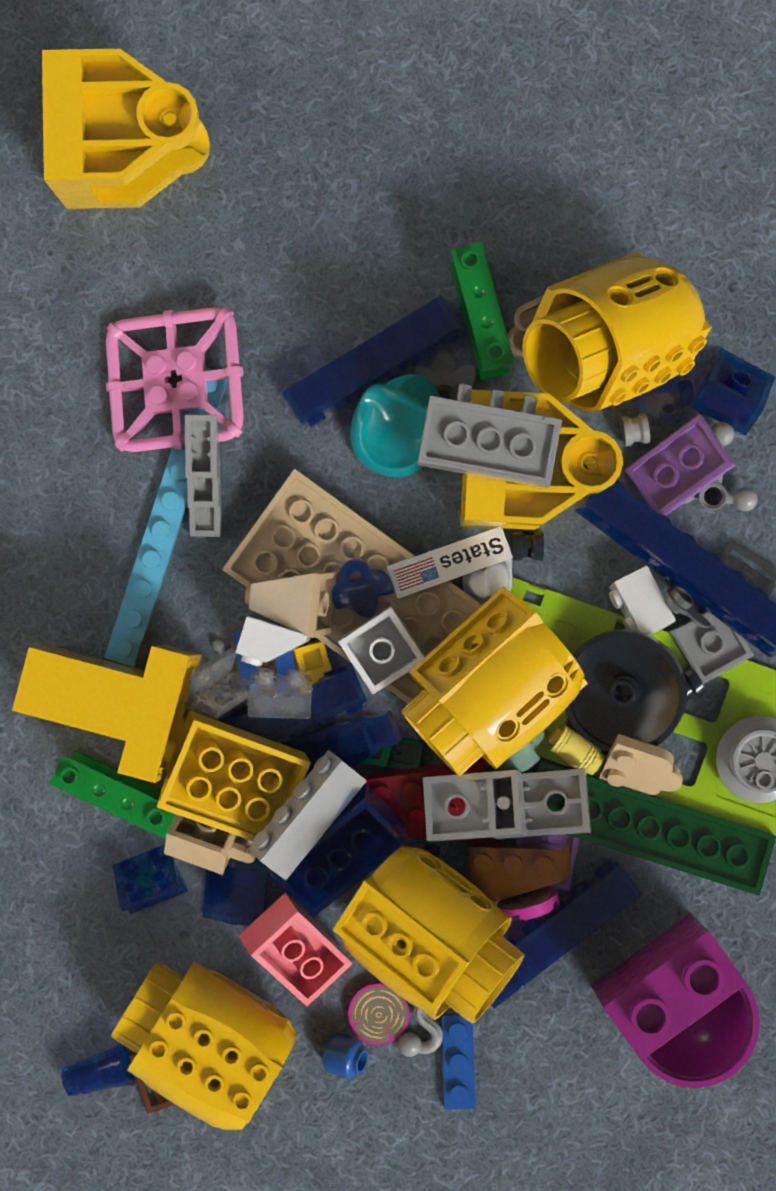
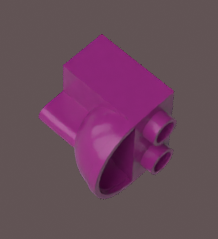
[591,913,760,1088]

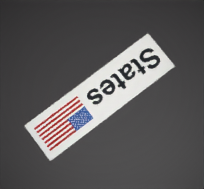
[387,526,513,598]

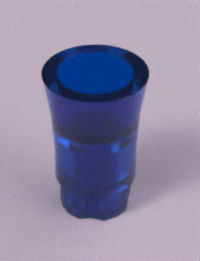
[61,1043,135,1097]

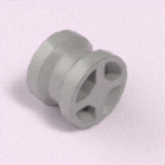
[620,413,650,447]

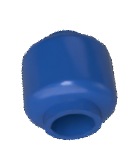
[320,1033,368,1079]

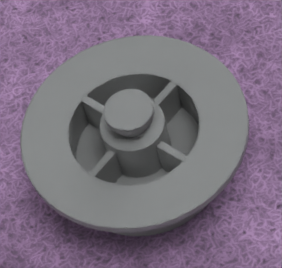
[716,716,776,803]

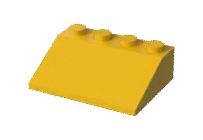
[157,710,311,841]

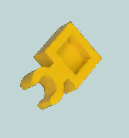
[294,640,333,698]

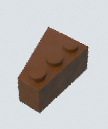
[469,843,570,902]

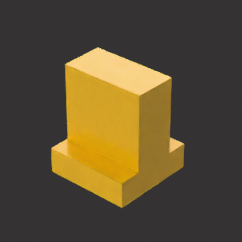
[12,645,203,783]

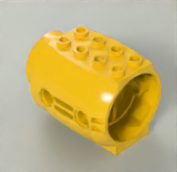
[523,251,712,412]
[401,586,588,775]
[333,846,525,1024]
[111,960,297,1130]

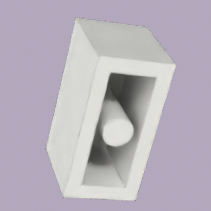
[609,566,676,635]

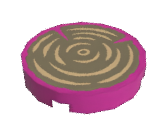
[497,887,560,920]
[348,982,410,1045]

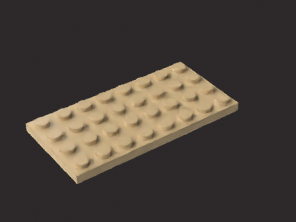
[222,469,482,704]

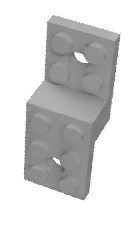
[423,768,591,842]

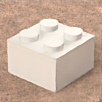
[338,604,426,694]

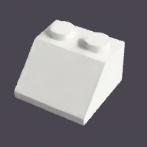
[235,616,310,666]

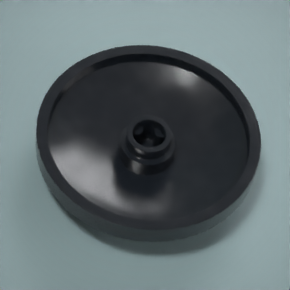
[565,629,687,752]

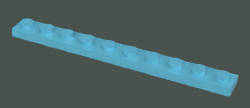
[104,367,228,667]

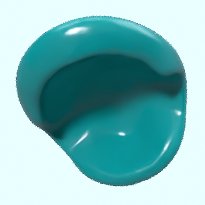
[350,375,439,478]

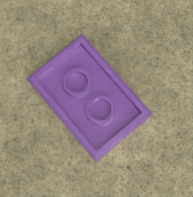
[624,414,736,520]

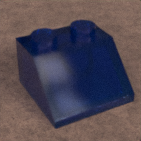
[692,348,775,436]
[202,858,268,926]

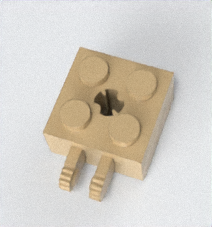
[164,814,256,875]

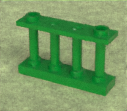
[449,241,515,382]
[49,750,176,838]

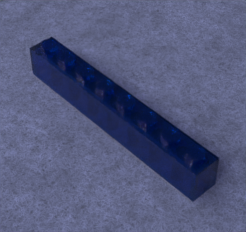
[574,480,776,657]

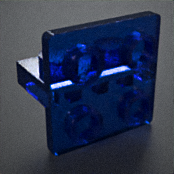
[113,844,188,914]

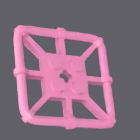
[106,307,244,452]

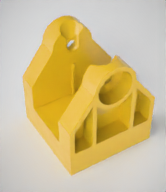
[42,48,211,209]
[460,390,623,531]

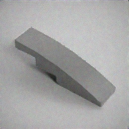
[185,414,222,537]

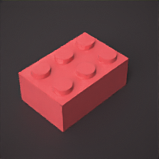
[239,893,353,1006]

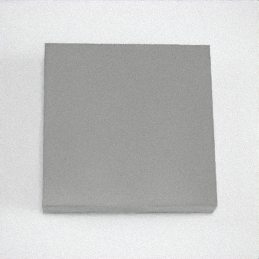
[669,602,754,684]

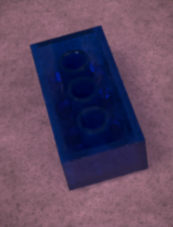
[271,784,408,917]

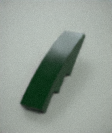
[328,726,444,769]

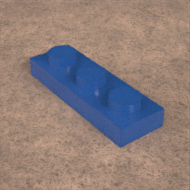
[442,1014,475,1109]

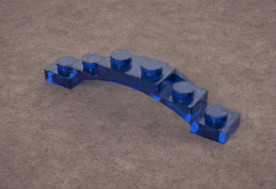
[281,710,402,779]

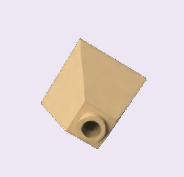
[245,571,337,638]

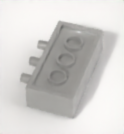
[418,384,562,489]

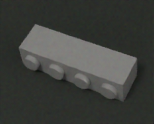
[248,750,366,880]

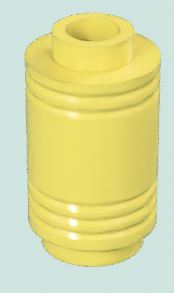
[547,725,605,776]

